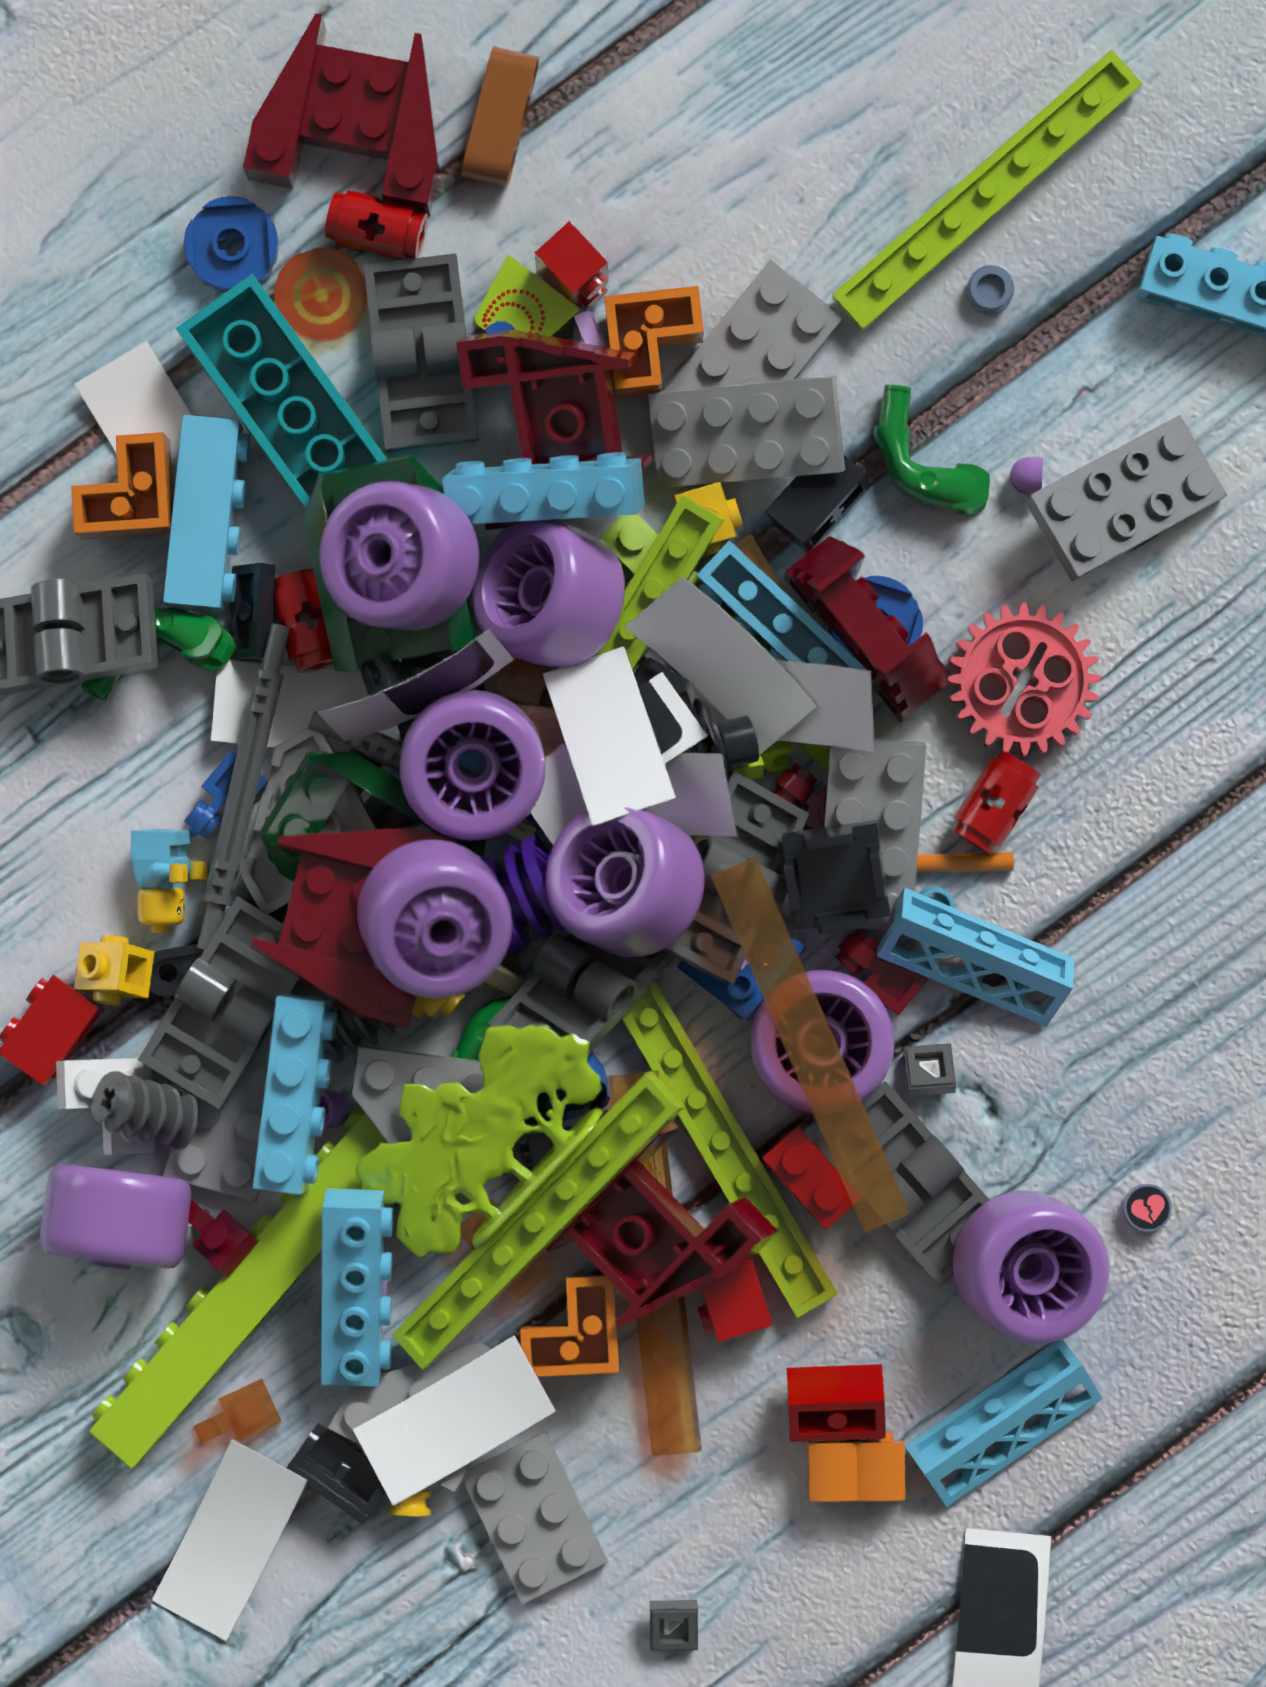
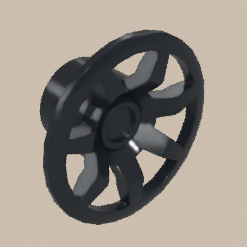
[691,698,759,786]

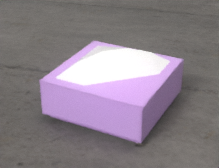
[573,310,607,347]

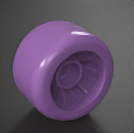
[320,481,479,630]
[471,519,625,669]
[400,690,545,840]
[545,807,705,957]
[358,840,512,998]
[749,970,894,1114]
[40,1164,191,1270]
[953,1191,1109,1345]

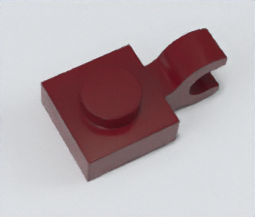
[188,1198,259,1278]

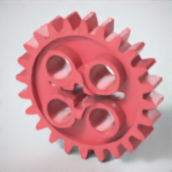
[947,602,1101,757]

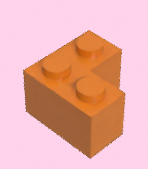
[604,286,704,399]
[71,432,174,540]
[520,1275,619,1377]

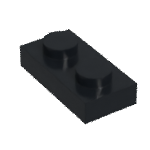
[229,563,275,661]

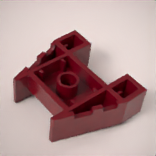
[243,13,440,216]
[456,329,653,530]
[784,536,948,723]
[250,828,456,1030]
[546,1121,778,1327]

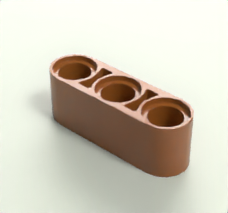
[461,46,539,187]

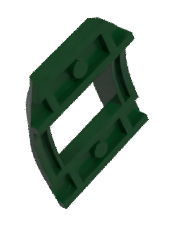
[303,455,475,672]
[258,750,486,883]

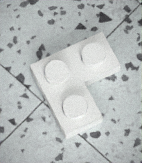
[56,1058,155,1155]

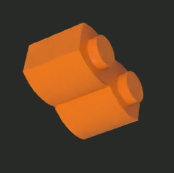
[807,1431,905,1502]

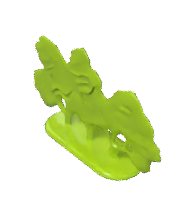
[356,1025,602,1258]

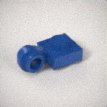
[183,750,268,839]

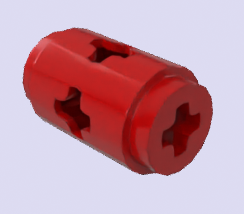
[325,190,428,260]
[274,569,334,673]
[951,750,1041,855]

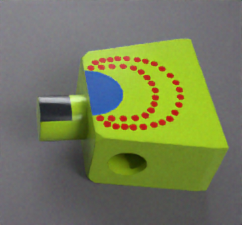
[472,255,580,338]

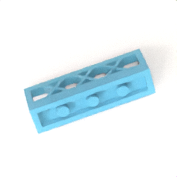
[877,887,1074,1027]
[905,1340,1103,1507]

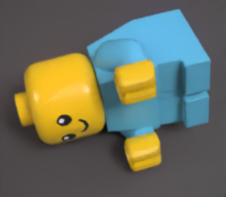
[131,828,208,933]

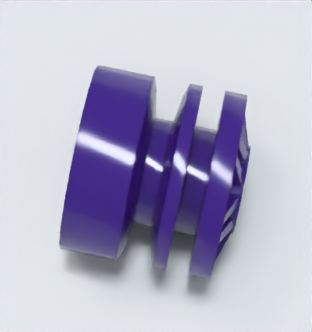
[480,835,566,957]

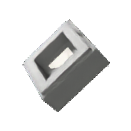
[903,1043,956,1097]
[650,1600,698,1651]

